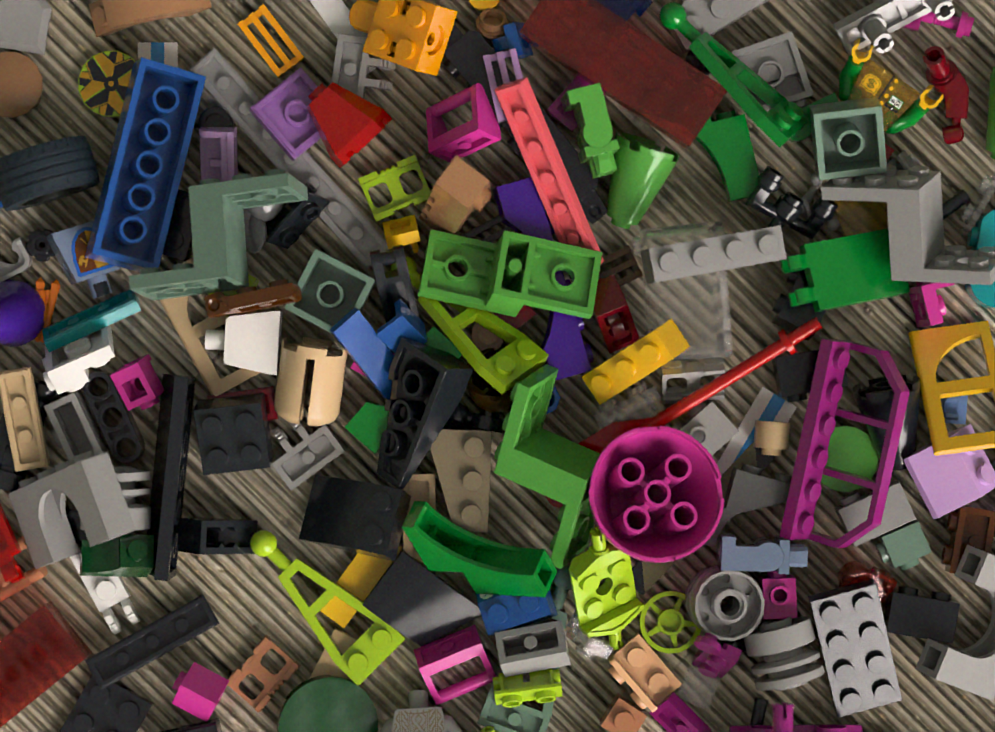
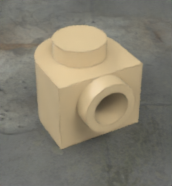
[753,420,790,456]

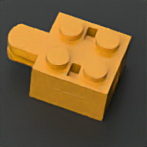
[349,0,458,76]

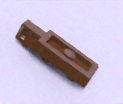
[204,279,302,318]

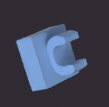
[940,395,968,425]

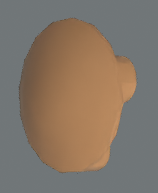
[0,52,43,117]

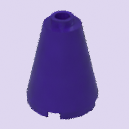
[0,280,45,347]

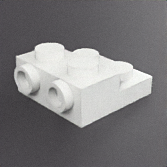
[42,325,115,395]

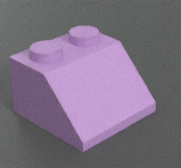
[903,424,995,520]

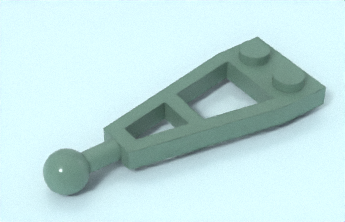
[477,564,572,732]

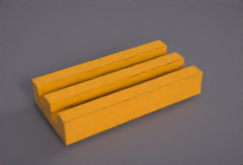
[237,4,305,78]

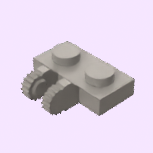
[331,34,396,99]
[271,421,346,491]

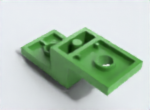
[417,229,602,319]

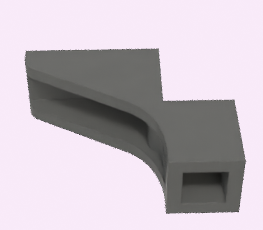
[705,463,792,547]

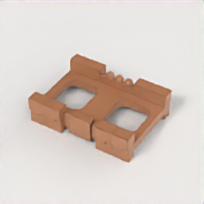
[227,635,301,712]

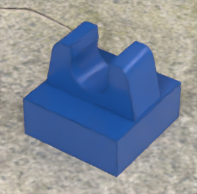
[492,22,533,59]

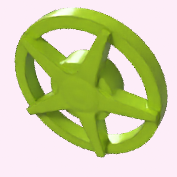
[639,590,701,654]

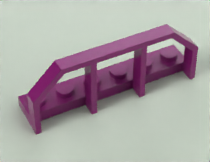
[779,338,910,548]

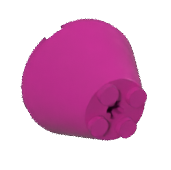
[589,426,724,563]

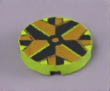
[78,51,136,118]

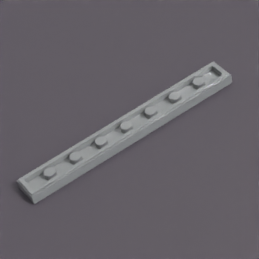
[189,47,390,270]

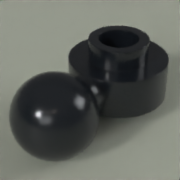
[446,402,504,433]

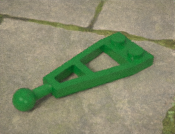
[659,2,809,148]

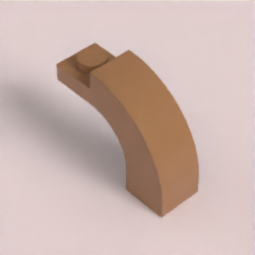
[88,0,212,37]

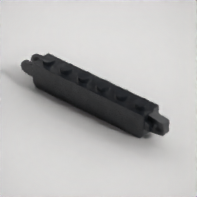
[442,25,608,224]

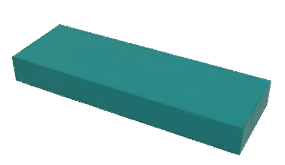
[42,289,141,353]

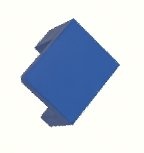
[377,299,428,353]

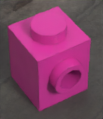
[759,571,797,620]
[172,662,229,722]

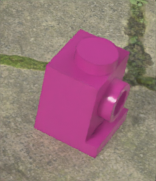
[110,354,165,411]

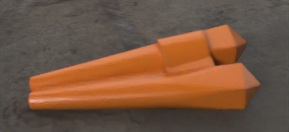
[35,277,61,343]

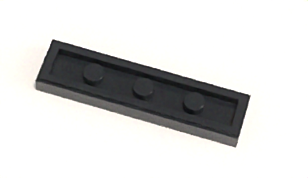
[85,594,219,690]

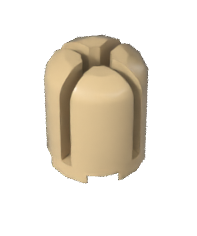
[274,337,348,426]

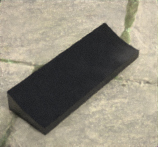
[147,374,196,581]

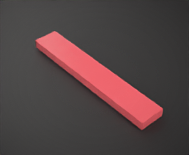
[494,77,604,264]

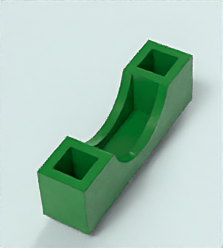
[345,326,464,454]

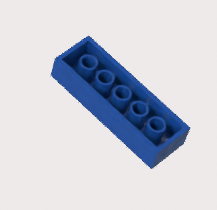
[85,57,206,272]

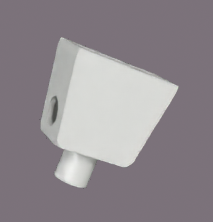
[205,311,283,375]

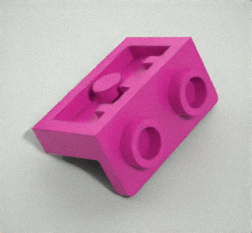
[909,282,955,327]

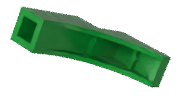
[635,79,759,202]
[402,501,557,597]

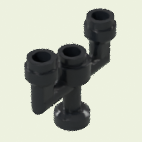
[745,166,838,240]

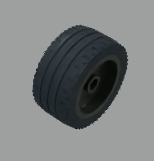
[0,136,100,211]

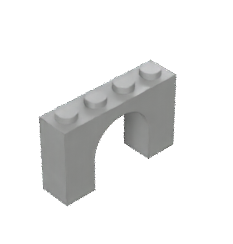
[8,451,136,569]
[915,545,995,701]

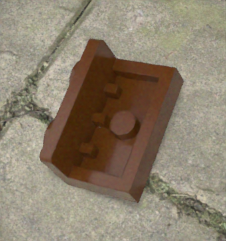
[941,506,995,574]

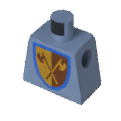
[46,220,121,299]

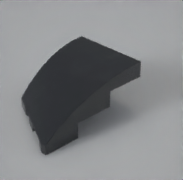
[363,551,482,646]

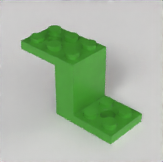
[494,364,600,569]

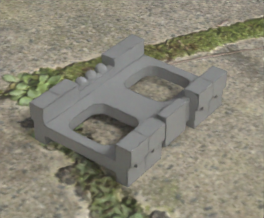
[661,357,725,404]

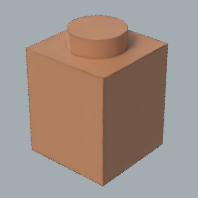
[599,693,647,732]

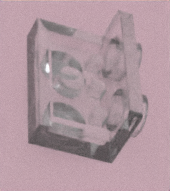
[593,383,665,429]

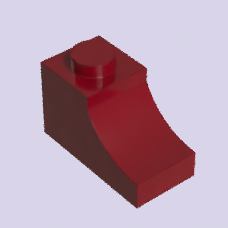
[593,274,640,354]

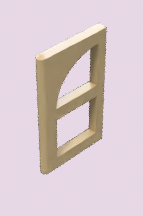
[160,258,261,396]

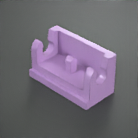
[199,127,238,182]

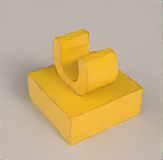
[382,215,421,253]

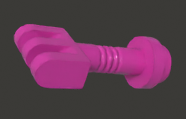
[901,11,974,39]

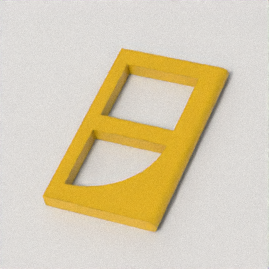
[908,321,995,455]

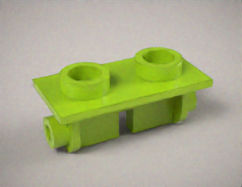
[492,668,562,708]

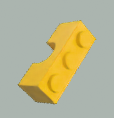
[582,318,690,405]

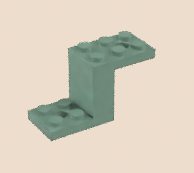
[129,169,308,301]

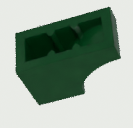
[80,534,154,577]

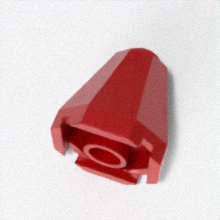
[307,82,392,168]

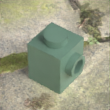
[875,520,932,571]

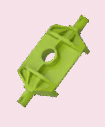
[569,527,644,650]

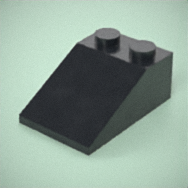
[299,475,411,561]

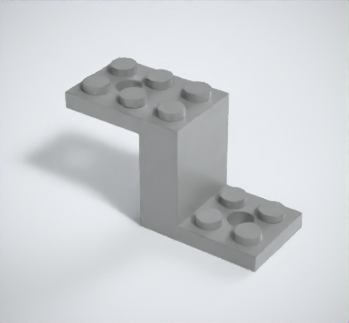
[821,165,995,285]

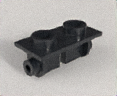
[265,182,330,249]

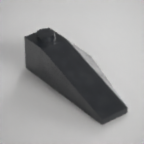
[377,338,473,489]

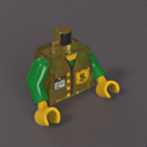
[838,38,943,135]

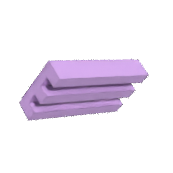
[483,48,523,123]

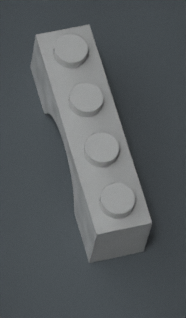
[640,225,787,284]

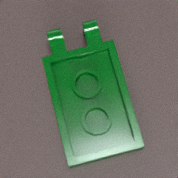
[780,228,910,312]

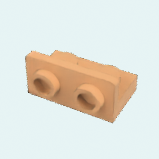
[608,633,682,713]

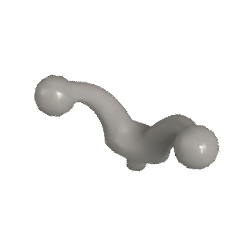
[800,172,840,231]

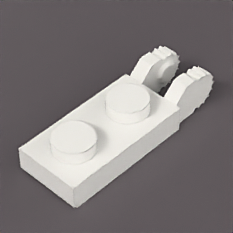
[70,548,140,635]

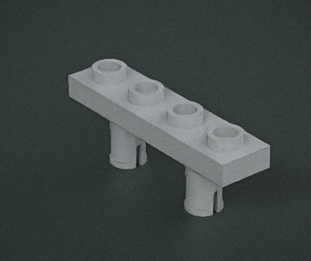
[833,0,955,56]

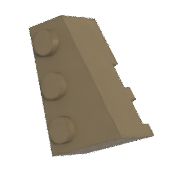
[430,428,492,532]

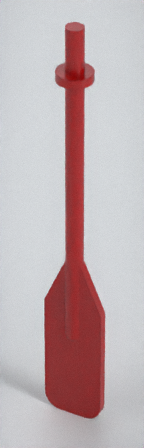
[545,317,823,508]

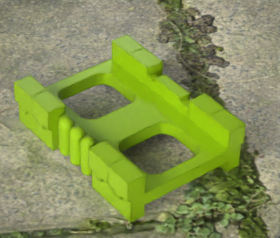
[358,155,431,222]

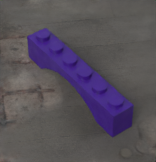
[492,177,594,381]

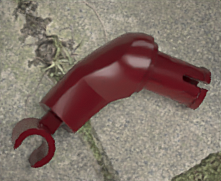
[923,46,969,144]

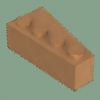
[419,155,492,235]

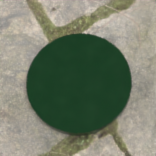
[277,675,378,732]

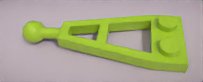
[391,256,549,394]
[250,530,406,686]

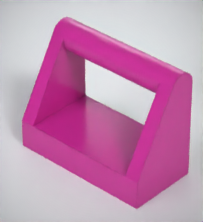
[426,83,501,163]
[413,624,497,706]

